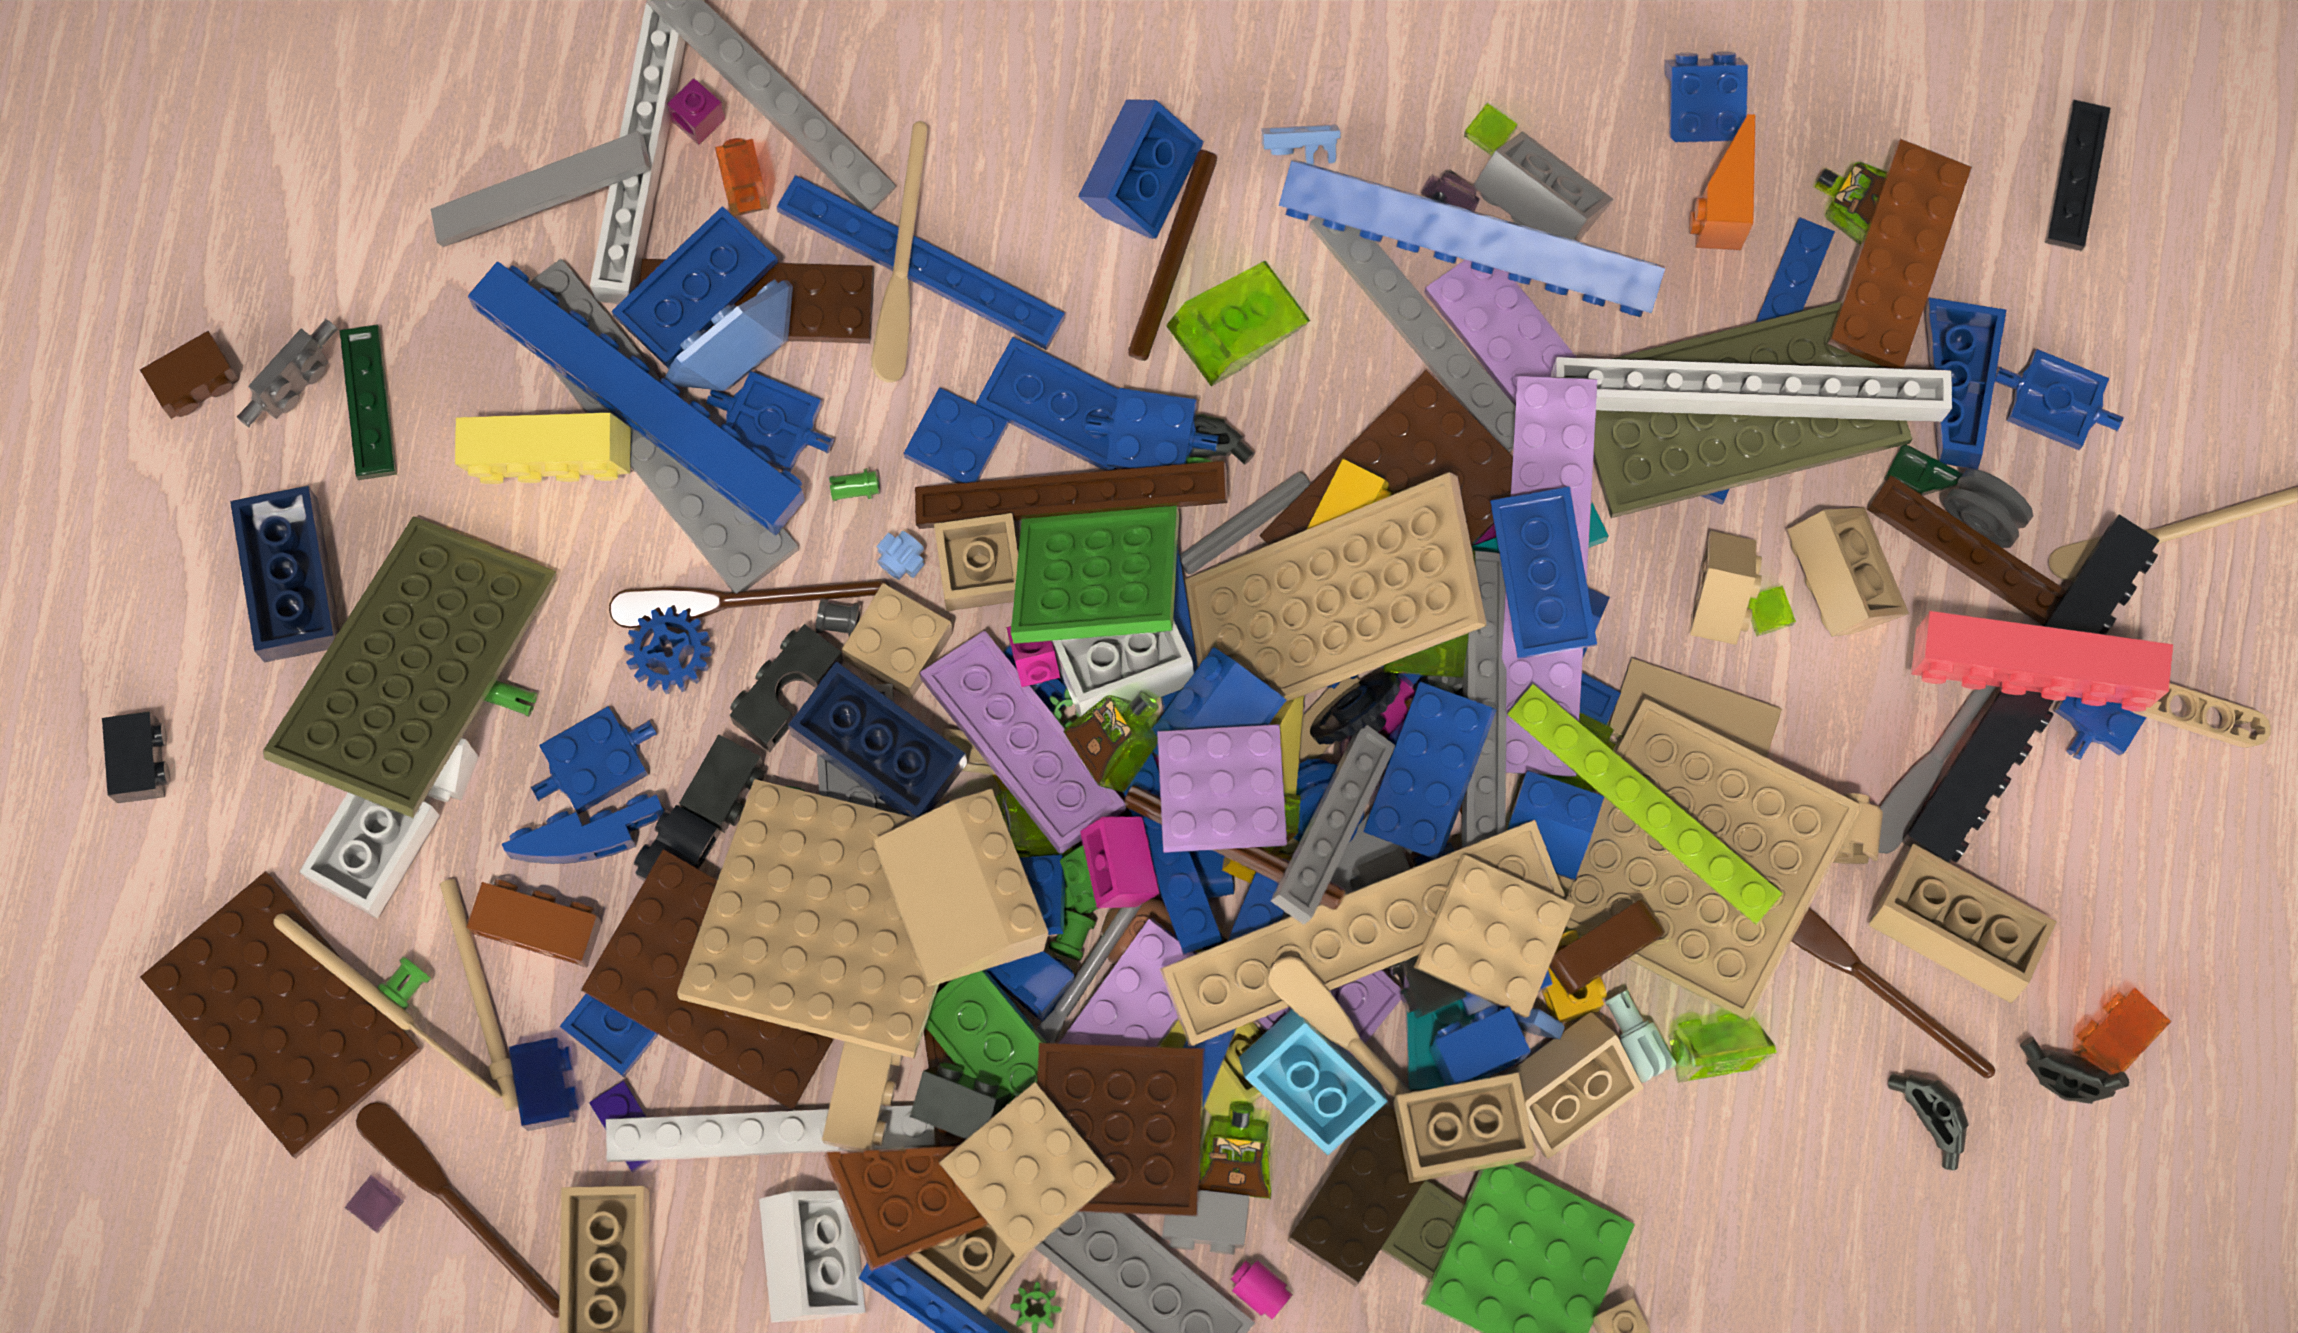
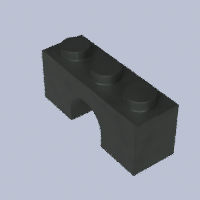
[729,624,844,752]

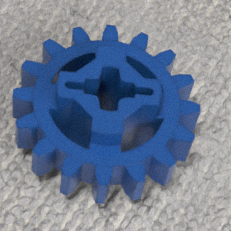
[624,607,712,694]

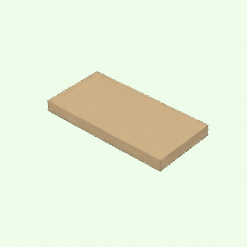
[1607,658,1782,758]

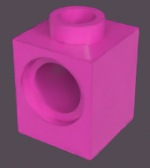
[1006,626,1060,687]

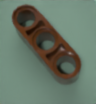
[1549,899,1666,996]

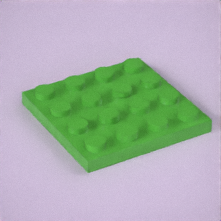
[1011,506,1179,644]
[1421,1164,1635,1333]

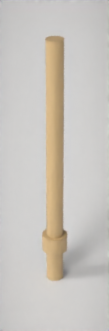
[440,879,522,1111]

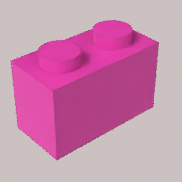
[1080,817,1159,908]

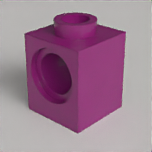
[667,78,725,145]

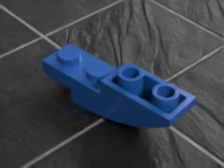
[502,794,664,864]

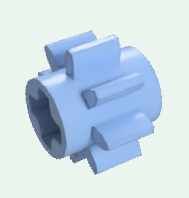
[876,531,925,580]

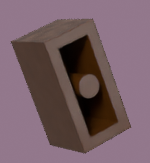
[140,331,239,419]

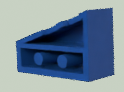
[986,951,1074,1022]

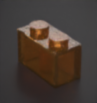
[715,138,769,217]
[2072,988,2172,1075]

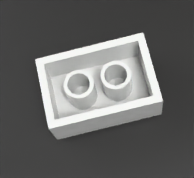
[1052,619,1194,723]
[299,793,440,919]

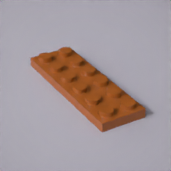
[1827,139,1972,369]

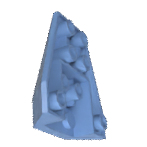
[664,279,793,391]

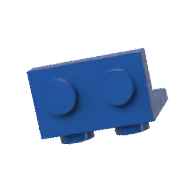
[1665,52,1748,143]

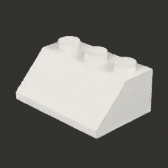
[759,1190,865,1322]

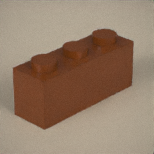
[466,879,602,968]

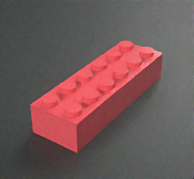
[1911,611,2173,712]

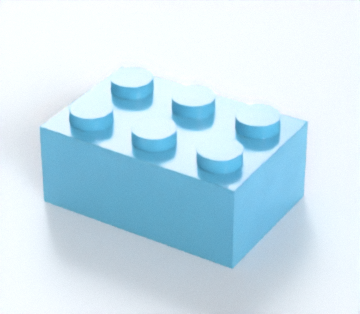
[1239,1009,1388,1155]

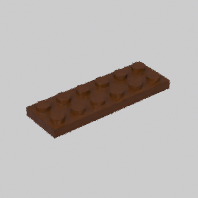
[640,259,873,344]

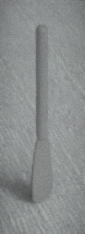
[1879,685,1996,854]
[1036,904,1143,1044]

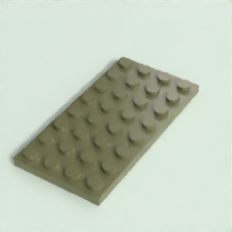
[1593,302,1912,518]
[263,516,556,818]

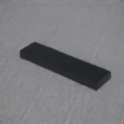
[2044,99,2111,251]

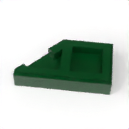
[1884,444,1963,496]

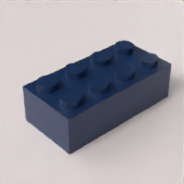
[230,486,340,663]
[788,662,967,819]

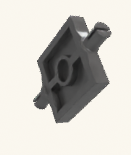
[236,318,338,428]

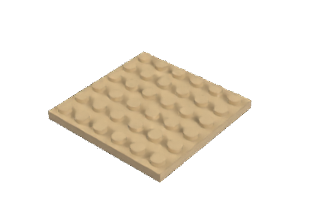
[1557,698,1862,1022]
[677,779,939,1058]

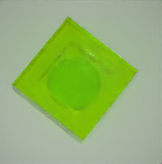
[1464,102,1518,156]
[1747,585,1796,637]

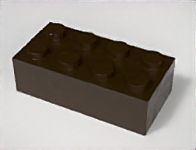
[1288,1104,1425,1287]

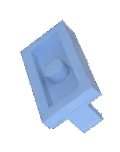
[1261,125,1340,164]

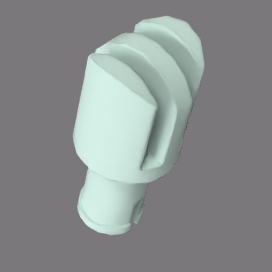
[1605,990,1677,1083]

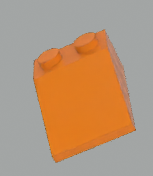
[1689,114,1756,250]

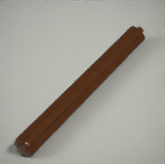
[1128,150,1217,361]
[1125,786,1345,910]

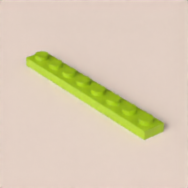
[1507,684,1783,925]

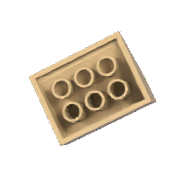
[873,789,1049,987]

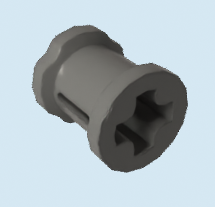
[816,598,861,636]

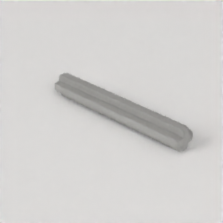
[1180,472,1311,574]

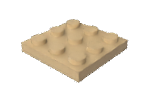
[1414,855,1575,1017]
[940,1082,1116,1260]

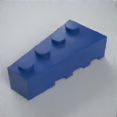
[1925,298,2007,470]

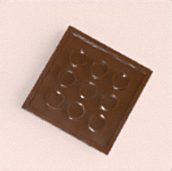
[1037,1043,1205,1217]

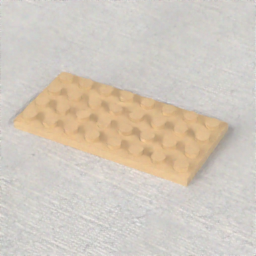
[1184,472,1487,702]

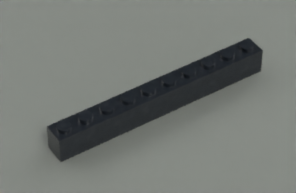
[1902,514,2159,863]

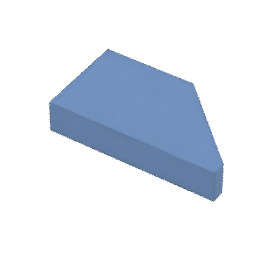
[1498,1006,1565,1040]

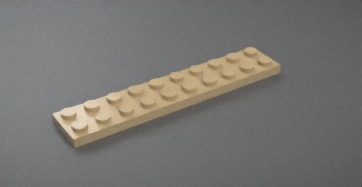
[1160,820,1565,1046]

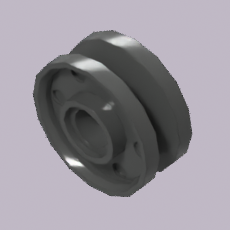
[1943,469,2034,548]

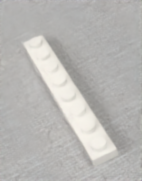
[606,1105,935,1162]

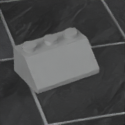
[1473,132,1613,241]

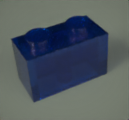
[509,1037,580,1131]

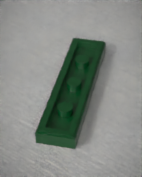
[339,324,397,480]

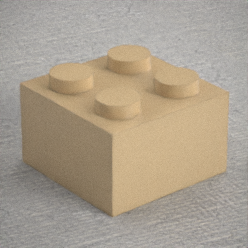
[934,513,1018,611]
[842,583,953,699]

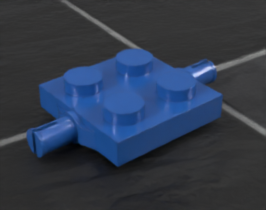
[1995,349,2124,450]
[706,371,834,473]
[1085,388,1219,469]
[2054,696,2147,760]
[531,706,657,815]

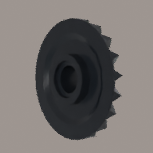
[1310,671,1401,745]

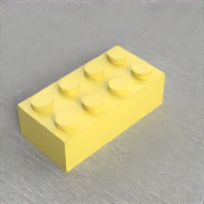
[455,413,631,484]

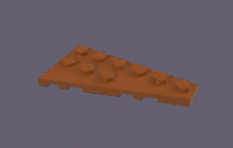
[824,1147,989,1271]

